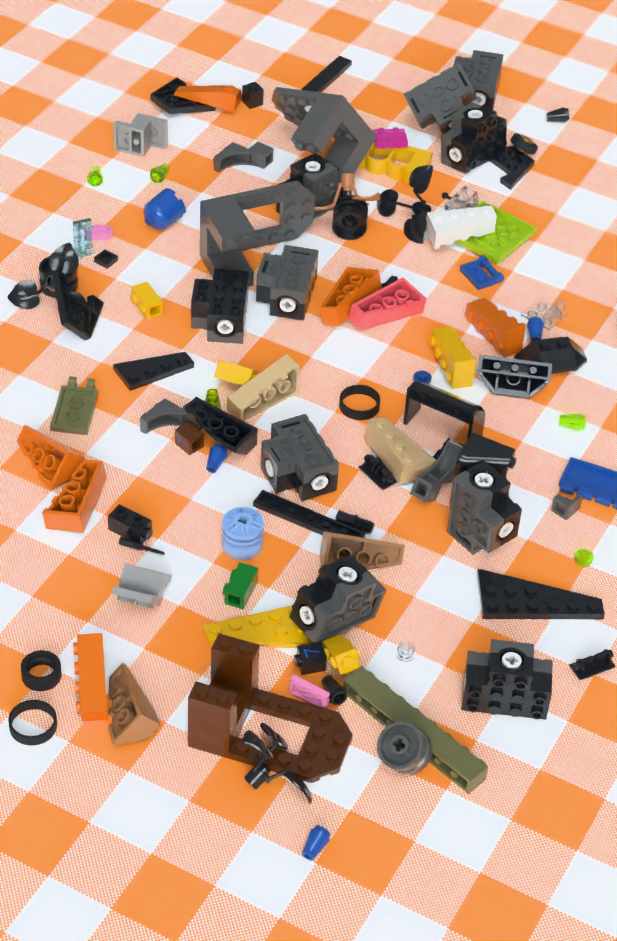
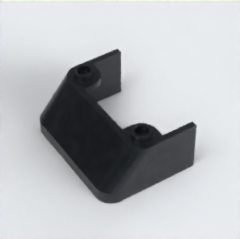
[403,382,486,440]

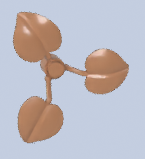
[314,173,380,211]

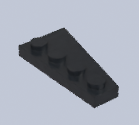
[113,352,194,391]

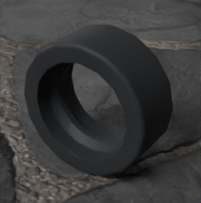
[21,650,62,691]

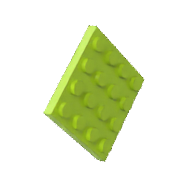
[454,201,537,264]

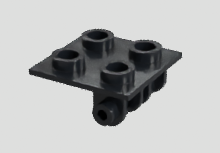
[358,454,397,490]

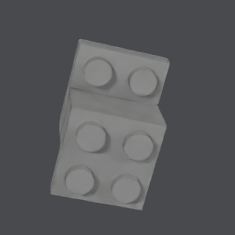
[113,113,168,157]
[112,563,172,608]

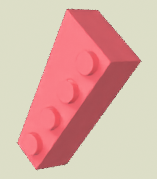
[348,277,427,330]

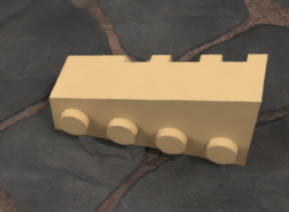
[364,417,436,484]

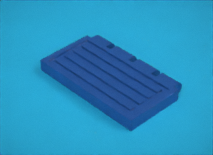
[558,457,617,509]

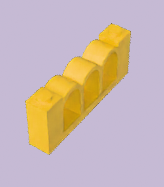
[329,139,433,184]

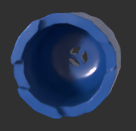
[143,188,186,230]

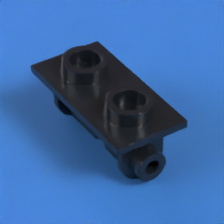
[569,649,616,680]

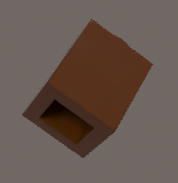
[175,422,204,456]

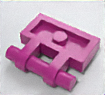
[372,127,408,149]

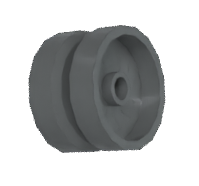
[377,721,432,774]

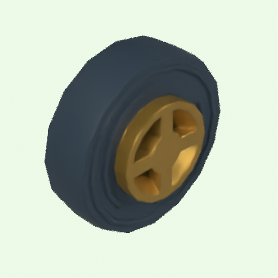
[510,133,538,155]

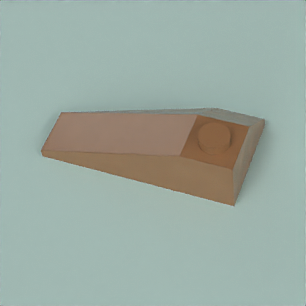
[108,662,160,746]

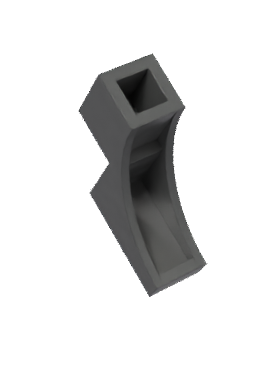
[213,141,274,173]
[140,398,203,434]
[410,440,463,502]

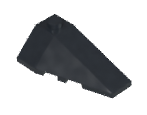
[185,397,258,455]

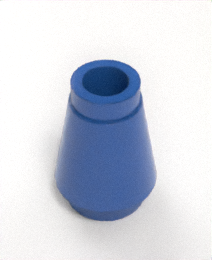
[527,317,544,342]
[206,444,228,473]
[301,825,331,861]

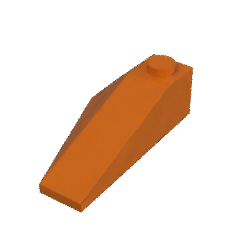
[174,85,242,112]
[16,424,85,487]

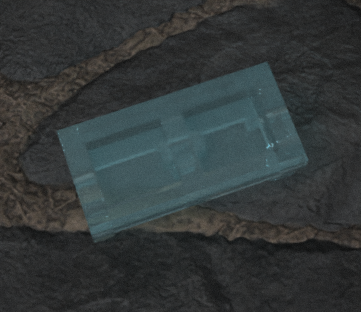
[72,218,94,259]

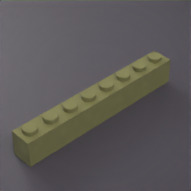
[343,666,488,794]

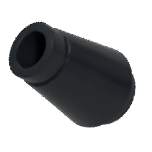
[546,107,570,122]
[321,675,347,705]

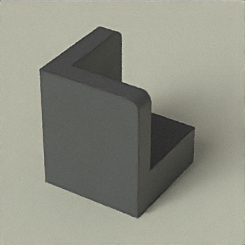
[551,494,583,520]

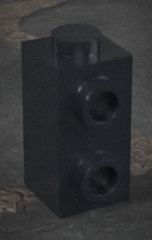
[108,504,153,544]

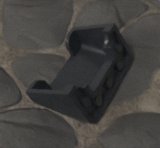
[450,432,517,503]

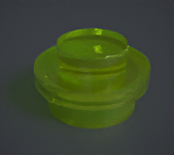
[574,549,594,567]

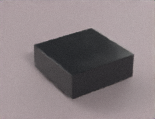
[94,249,118,269]

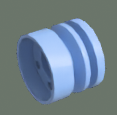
[222,507,264,560]

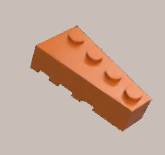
[320,267,382,326]
[465,297,526,358]
[42,459,107,533]
[73,633,107,722]

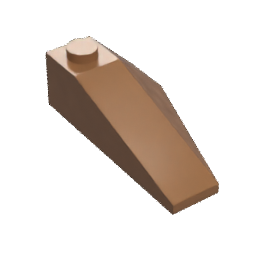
[320,531,405,570]

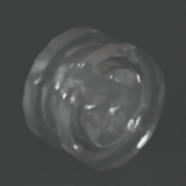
[396,641,415,662]

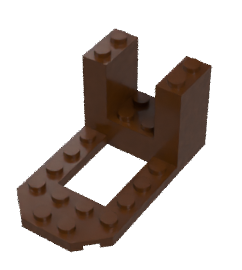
[188,633,353,783]

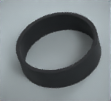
[339,385,380,420]
[8,700,57,746]

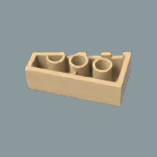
[227,354,300,421]

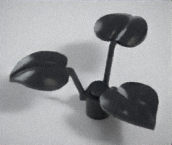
[376,165,433,244]
[7,242,87,312]
[242,722,312,805]

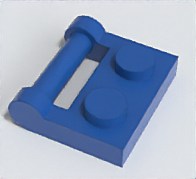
[460,255,504,290]

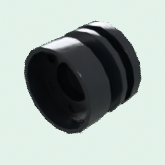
[332,195,368,240]

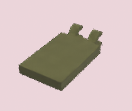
[50,376,98,435]

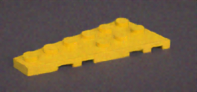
[203,605,337,648]

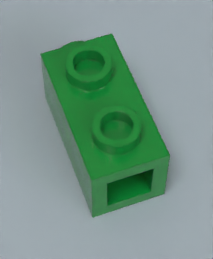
[222,562,258,610]

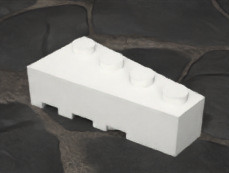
[426,206,497,249]

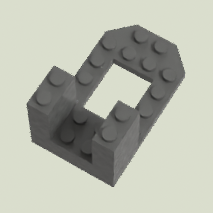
[271,87,377,173]
[200,181,315,286]

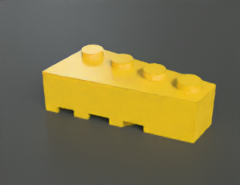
[429,326,476,389]

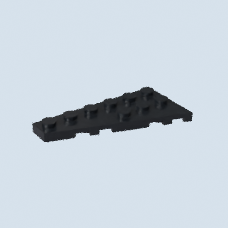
[477,568,605,620]

